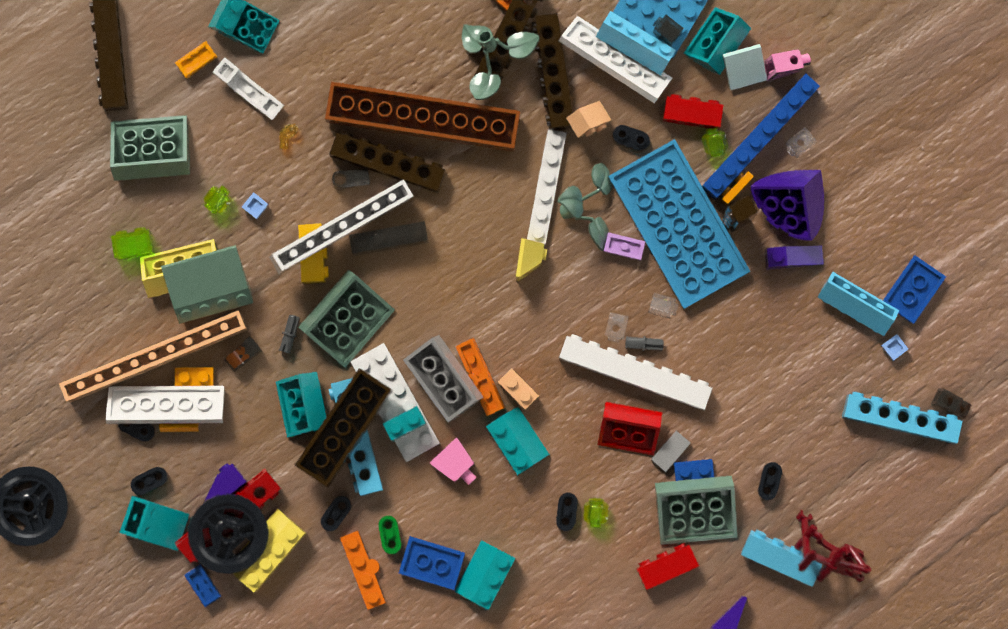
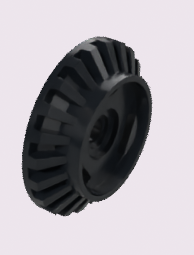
[0,466,69,546]
[188,493,268,574]

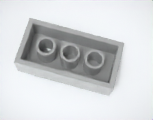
[403,335,484,422]

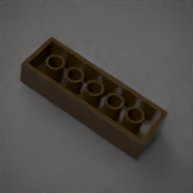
[294,368,393,488]

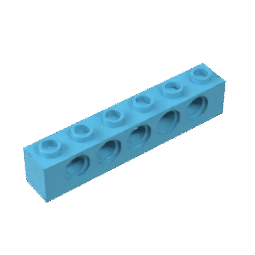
[328,378,383,496]
[842,392,963,444]

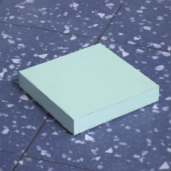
[723,44,767,90]

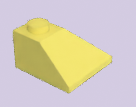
[516,238,547,281]

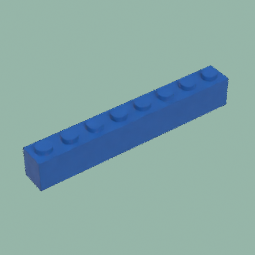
[702,74,820,201]

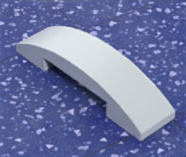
[213,57,284,120]

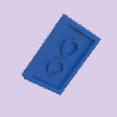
[882,255,946,324]
[399,536,465,590]

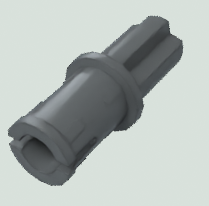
[279,315,300,354]
[625,336,664,351]

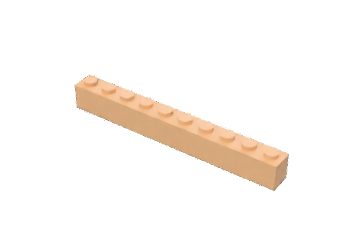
[59,310,248,403]

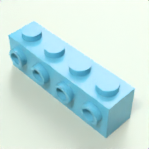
[596,11,676,75]
[818,272,899,336]
[741,530,822,587]

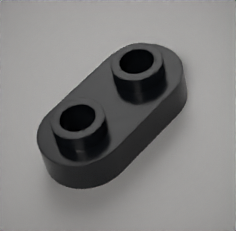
[612,125,650,151]
[118,423,155,442]
[758,462,782,500]
[131,467,168,495]
[556,492,578,531]
[321,496,352,531]

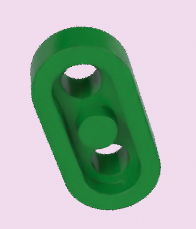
[378,516,402,554]

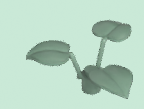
[462,24,540,100]
[557,163,612,251]

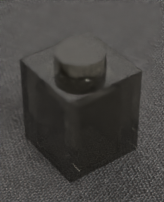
[653,14,684,47]

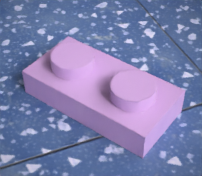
[604,233,645,261]

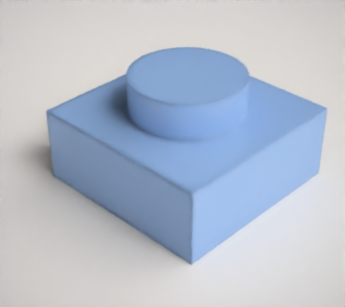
[242,192,269,219]
[881,334,908,361]

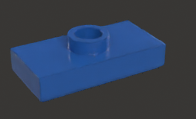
[184,564,222,607]

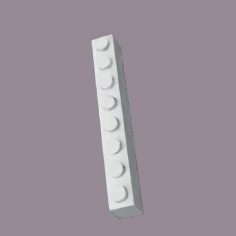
[269,180,413,274]
[559,334,712,410]

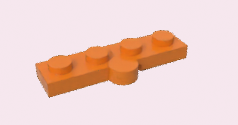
[455,338,505,416]
[340,531,386,610]

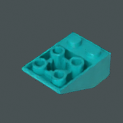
[208,0,280,54]
[119,496,190,551]

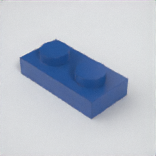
[674,459,714,481]

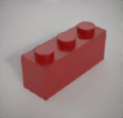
[663,94,724,130]
[636,543,699,590]

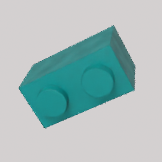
[383,406,427,442]

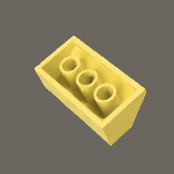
[140,239,217,298]
[233,508,307,592]

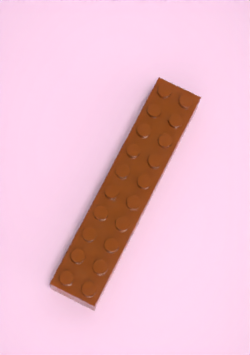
[325,82,520,152]

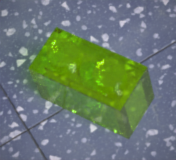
[111,227,155,260]

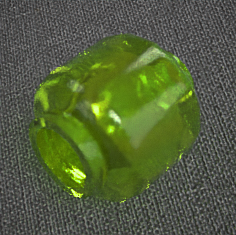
[701,127,729,157]
[203,185,232,214]
[583,498,609,527]

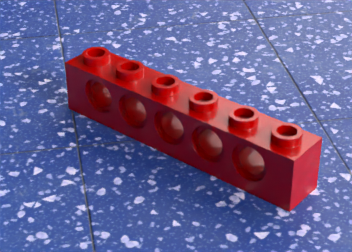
[175,468,281,563]

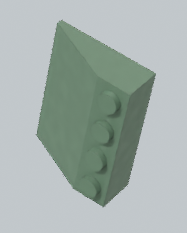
[110,115,190,181]
[161,245,253,324]
[298,269,395,367]
[655,476,738,545]

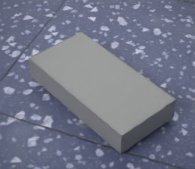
[651,431,690,472]

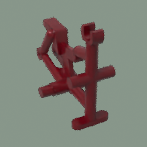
[794,510,872,582]

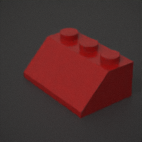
[597,402,662,456]

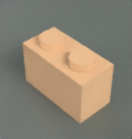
[566,101,611,137]
[498,369,539,410]

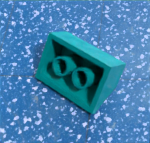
[684,7,752,75]
[276,372,326,438]
[486,407,550,476]
[455,540,515,610]

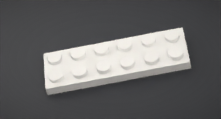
[559,16,672,104]
[350,343,440,462]
[106,386,225,424]

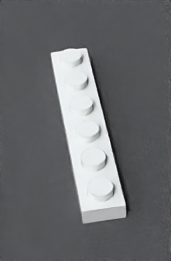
[527,129,567,245]

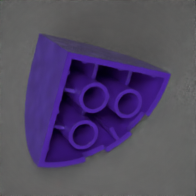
[750,170,824,241]

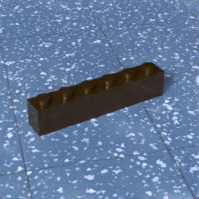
[90,0,128,111]

